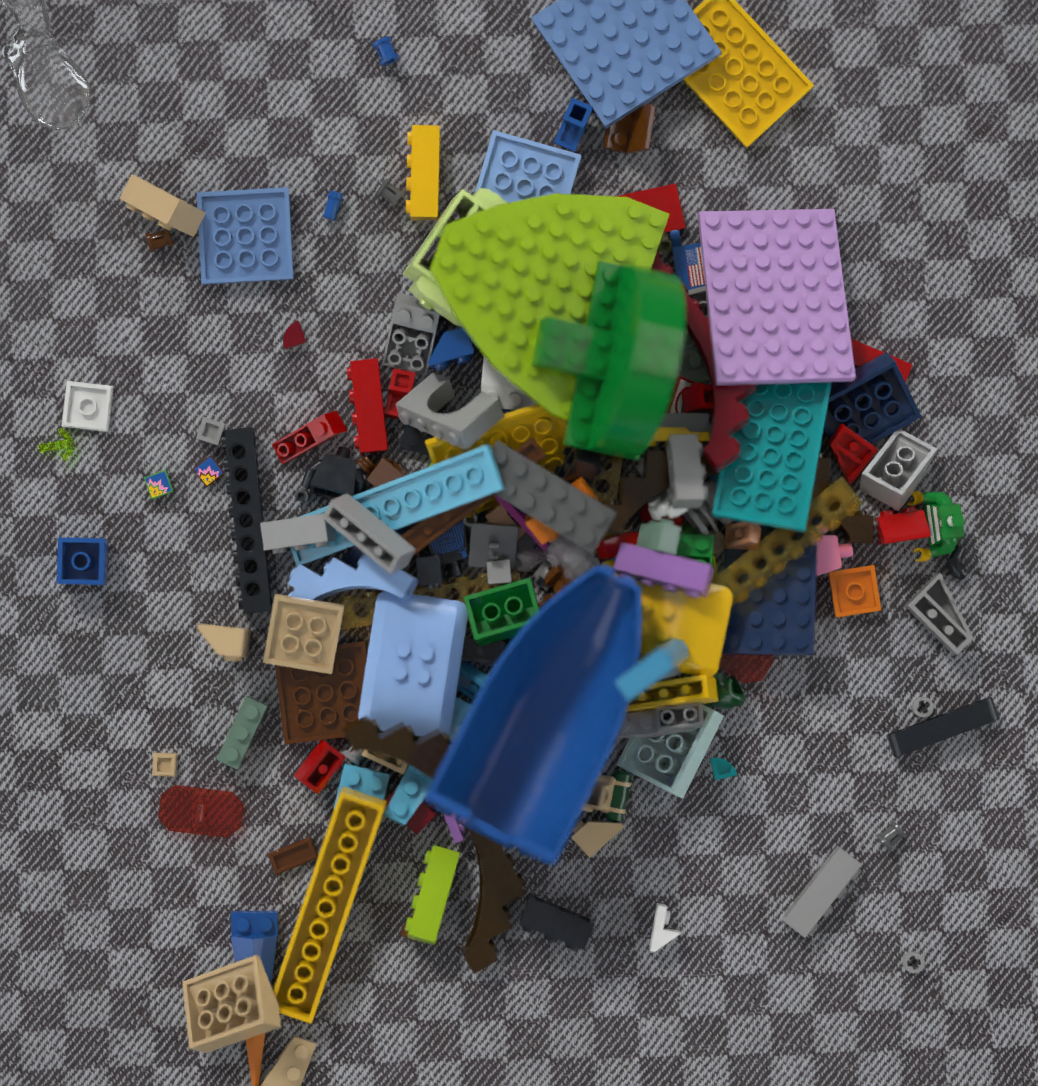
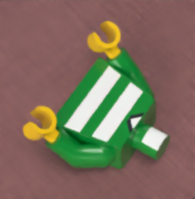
[907,491,964,562]

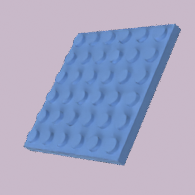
[531,0,722,129]

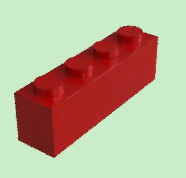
[347,358,389,454]

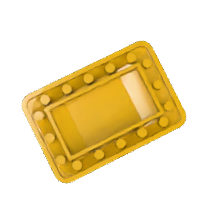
[600,560,733,677]

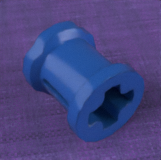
[372,36,400,66]

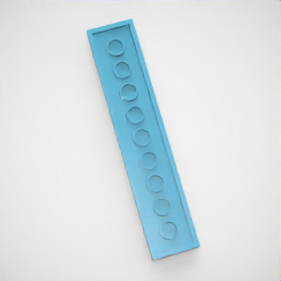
[290,445,505,567]

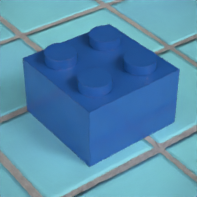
[57,537,109,585]

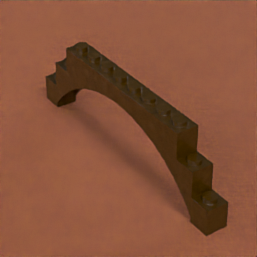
[602,446,874,544]
[342,715,526,974]

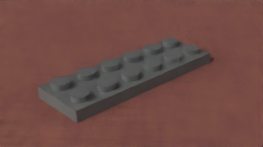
[492,441,617,553]

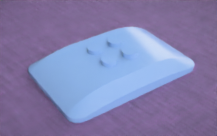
[358,591,468,737]

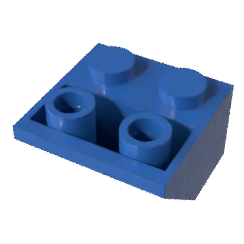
[428,327,474,372]

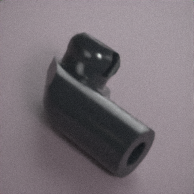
[947,545,967,580]

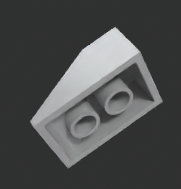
[859,429,937,511]

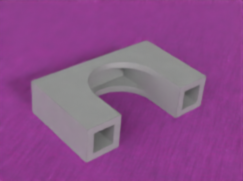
[396,372,504,449]

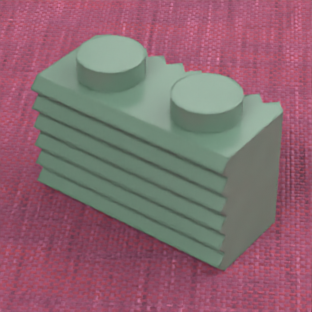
[636,519,681,555]

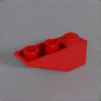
[272,410,347,464]

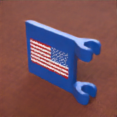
[669,230,705,290]

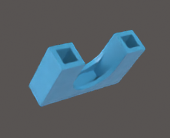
[615,637,690,701]

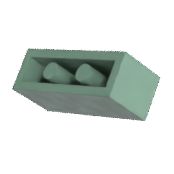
[216,696,269,770]

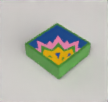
[144,470,174,500]

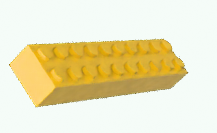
[273,786,387,1024]

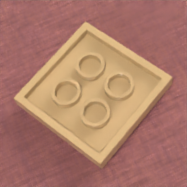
[263,594,344,674]

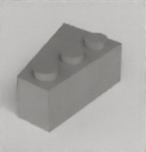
[904,573,974,655]

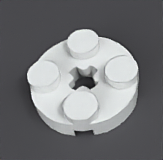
[647,488,690,520]

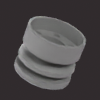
[683,479,734,535]

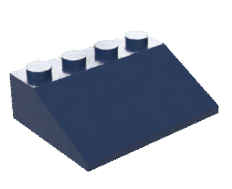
[823,352,922,444]

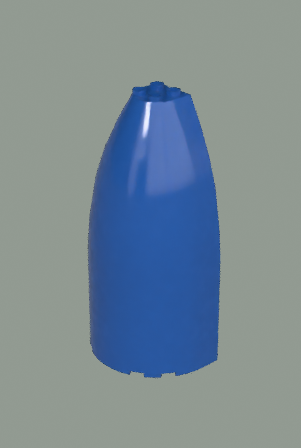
[423,564,641,865]

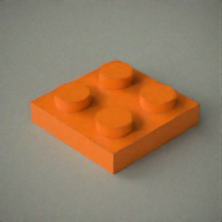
[828,565,882,618]

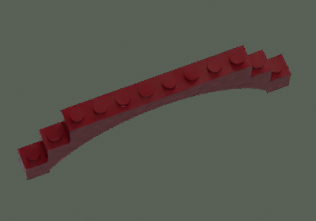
[651,250,757,473]

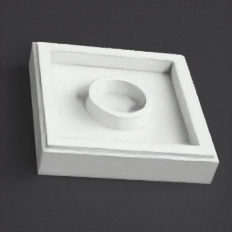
[62,381,114,432]

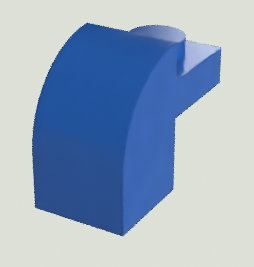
[554,98,593,153]

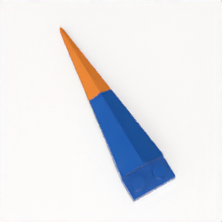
[231,910,279,1086]

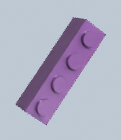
[613,542,714,599]

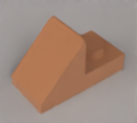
[724,522,761,550]

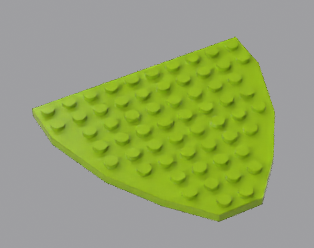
[429,193,669,421]

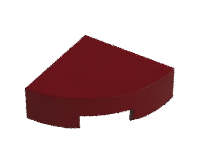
[283,320,307,350]

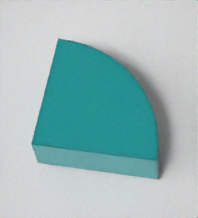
[709,757,737,781]

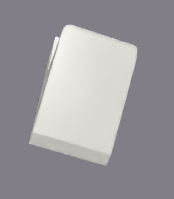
[649,903,681,952]

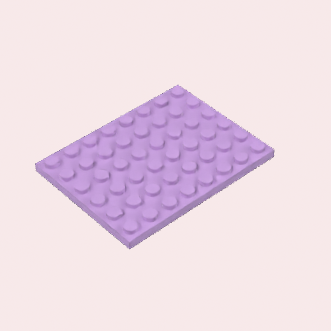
[698,209,856,385]

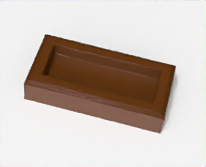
[267,836,318,875]

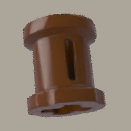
[145,228,174,252]

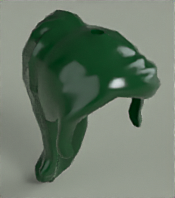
[702,668,746,709]

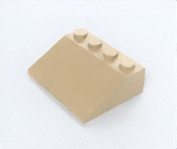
[182,955,281,1053]

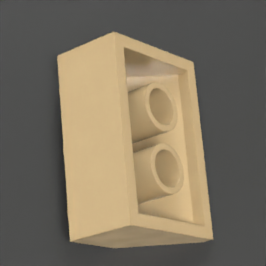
[197,624,251,661]

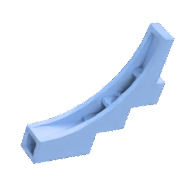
[288,554,419,601]

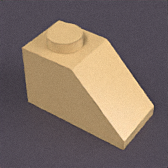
[571,820,624,858]

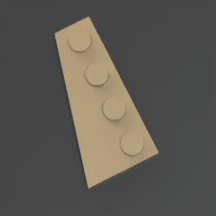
[261,1035,316,1086]

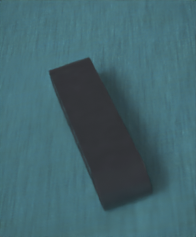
[886,697,1000,757]

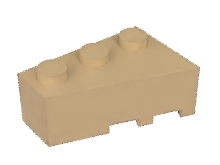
[119,174,206,237]

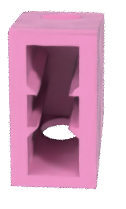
[817,535,853,576]

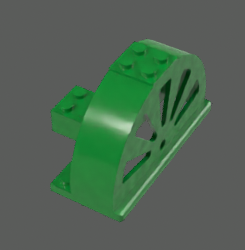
[531,261,685,461]

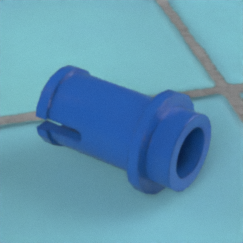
[322,190,344,221]

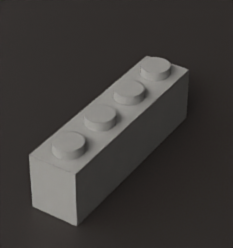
[323,493,416,574]
[781,846,862,938]

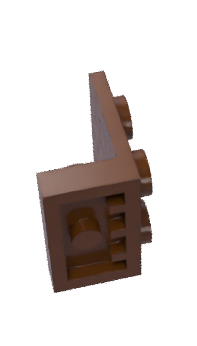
[603,104,656,154]

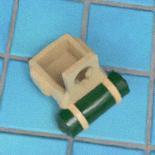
[582,769,632,822]

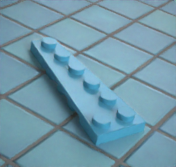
[383,697,472,826]

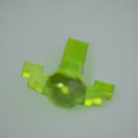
[38,428,74,461]

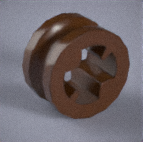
[356,454,376,475]

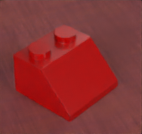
[875,507,931,545]

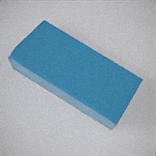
[457,661,488,700]

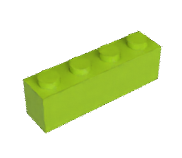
[404,845,460,945]

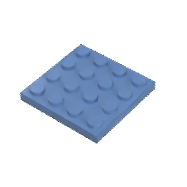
[197,187,294,285]

